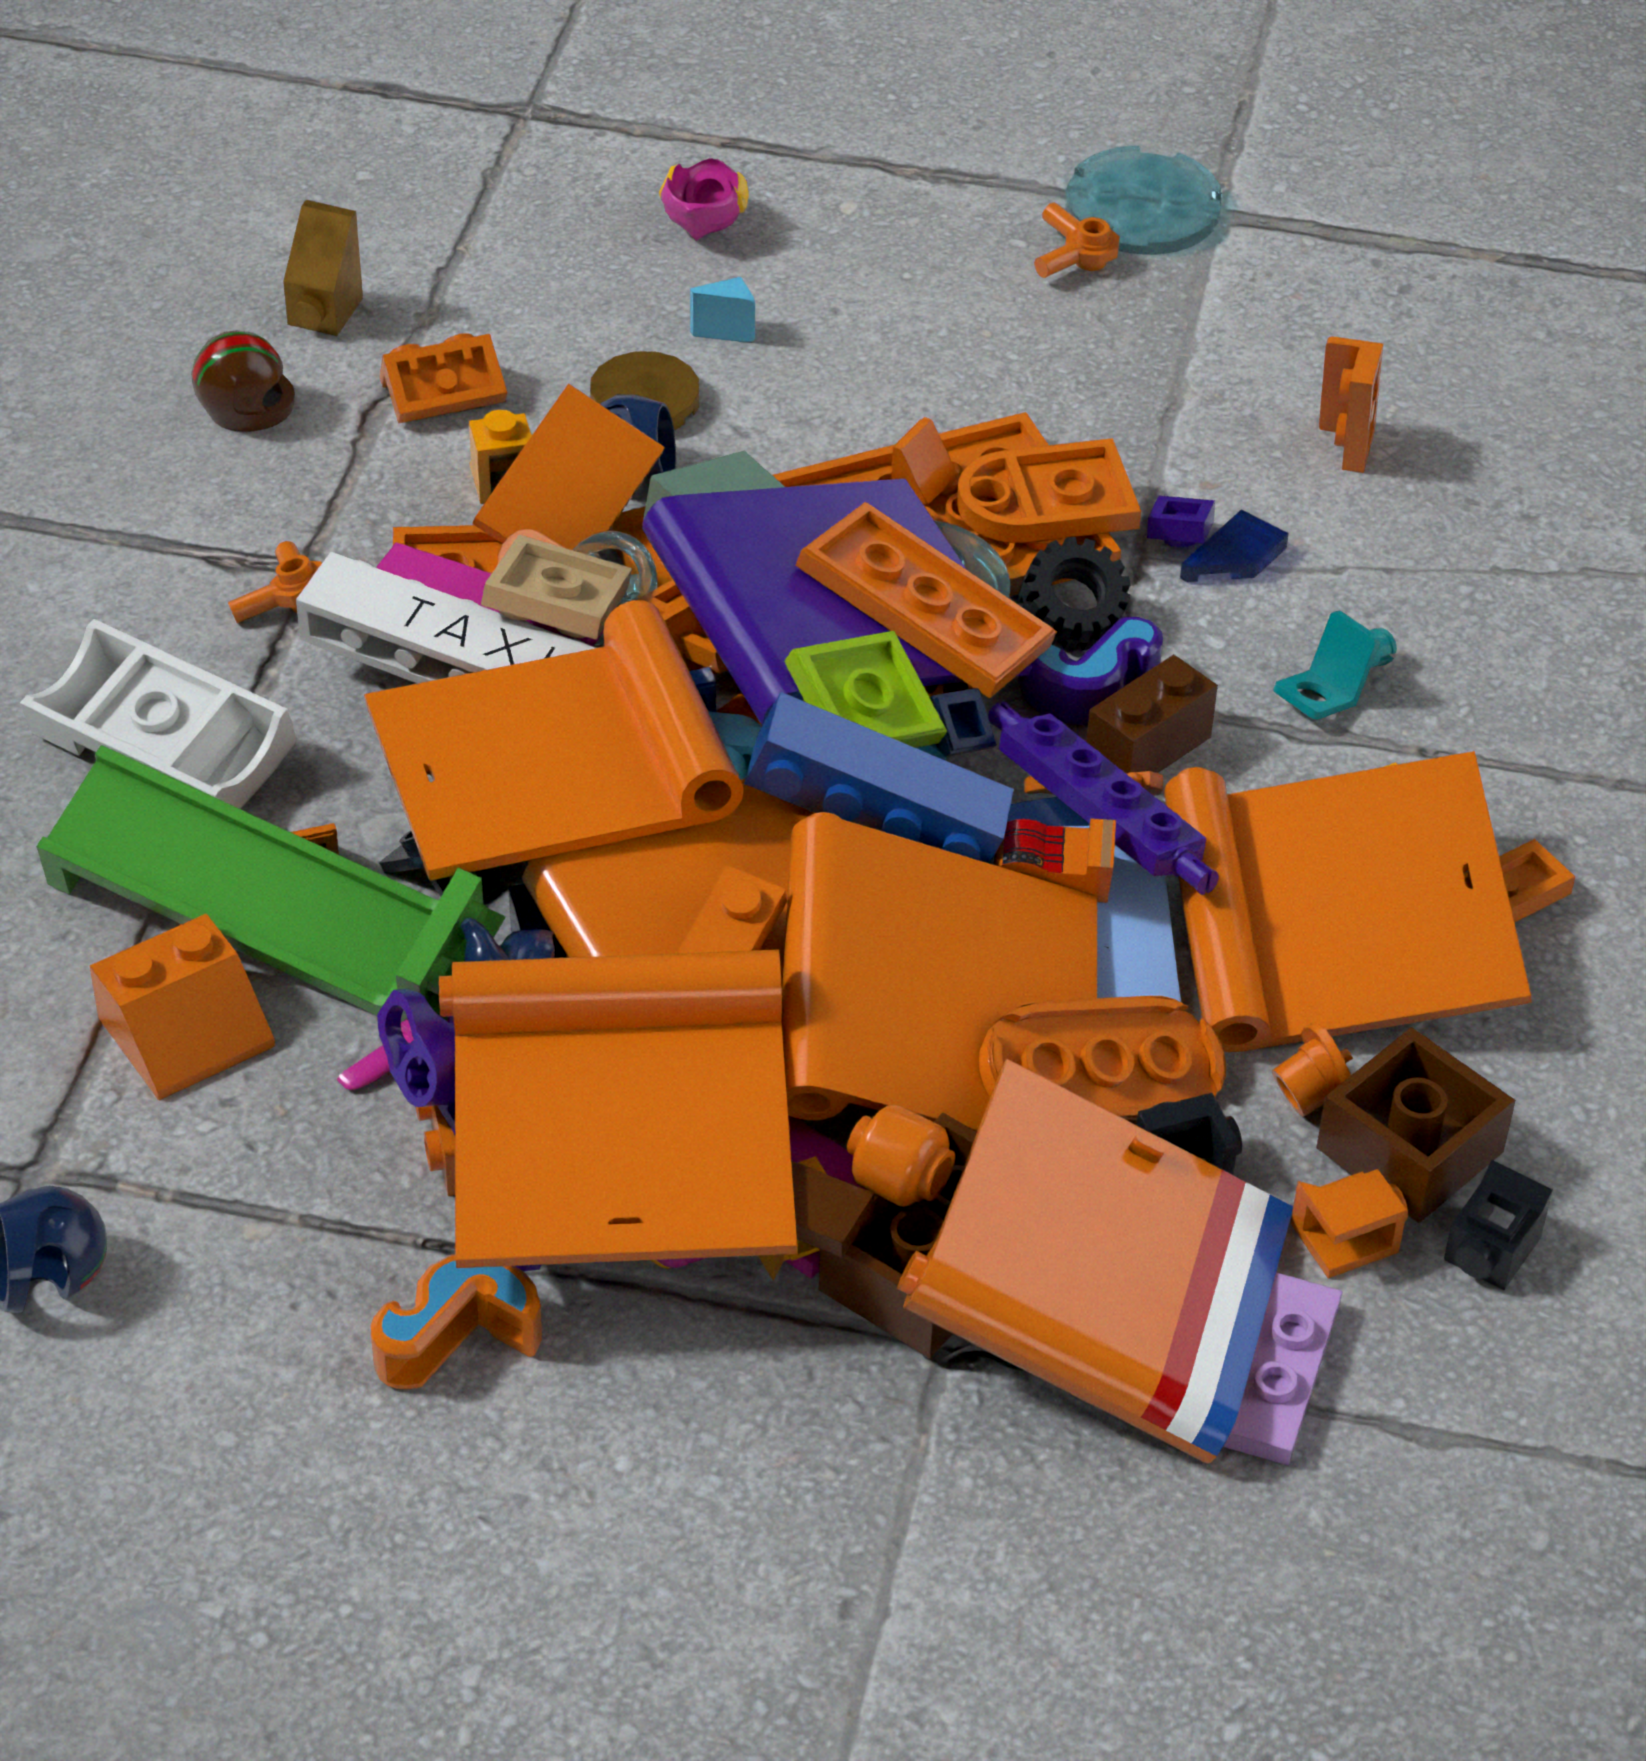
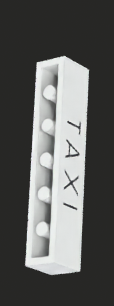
[296,552,595,683]

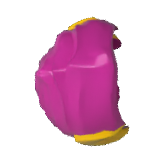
[659,158,749,241]

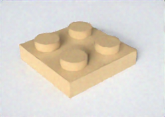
[481,535,632,640]

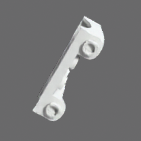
[20,619,297,809]

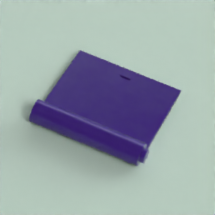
[642,479,1033,725]

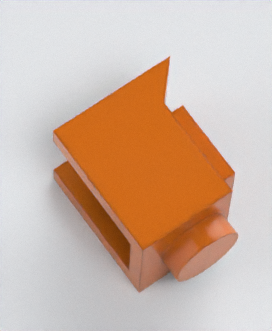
[1290,1169,1408,1279]

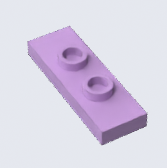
[1223,1272,1343,1466]

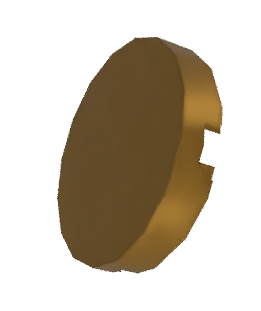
[590,351,699,430]

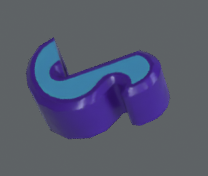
[1018,617,1163,725]

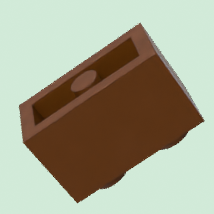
[1086,654,1218,773]

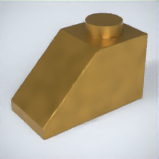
[283,200,363,336]

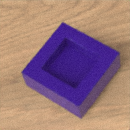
[1147,495,1215,547]

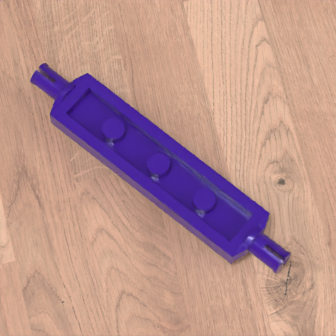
[988,701,1219,895]

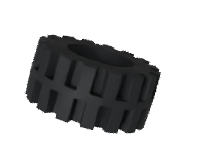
[1018,537,1131,651]

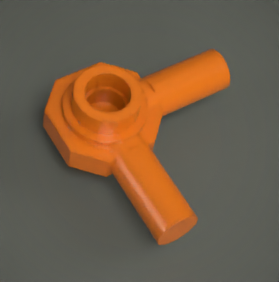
[1034,202,1120,278]
[228,541,322,624]

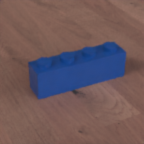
[744,692,1014,863]

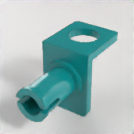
[1273,610,1397,720]

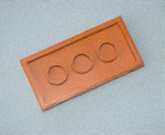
[795,502,1057,699]

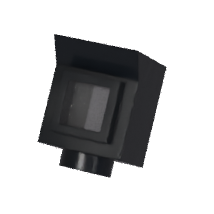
[1444,1160,1553,1290]

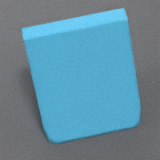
[690,277,755,342]

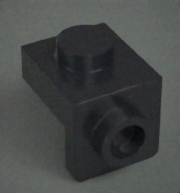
[1136,1093,1242,1175]

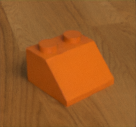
[89,913,275,1100]

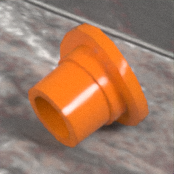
[1272,1022,1353,1117]

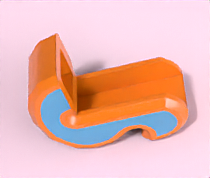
[371,1254,542,1389]

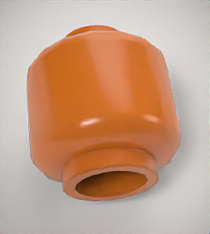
[847,1105,955,1207]

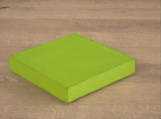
[784,631,947,748]

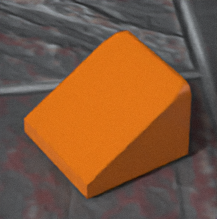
[892,417,955,505]

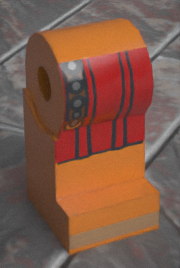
[994,819,1116,903]

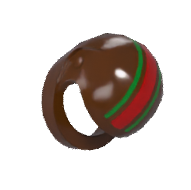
[191,330,295,432]

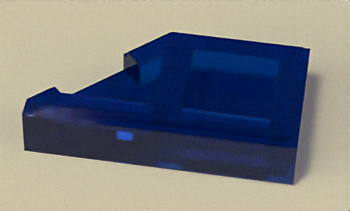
[1180,509,1289,582]

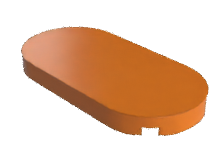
[979,996,1226,1125]

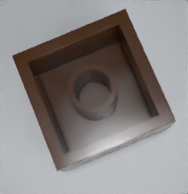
[1316,1027,1516,1223]

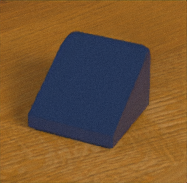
[929,688,997,757]

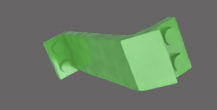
[36,745,506,1022]

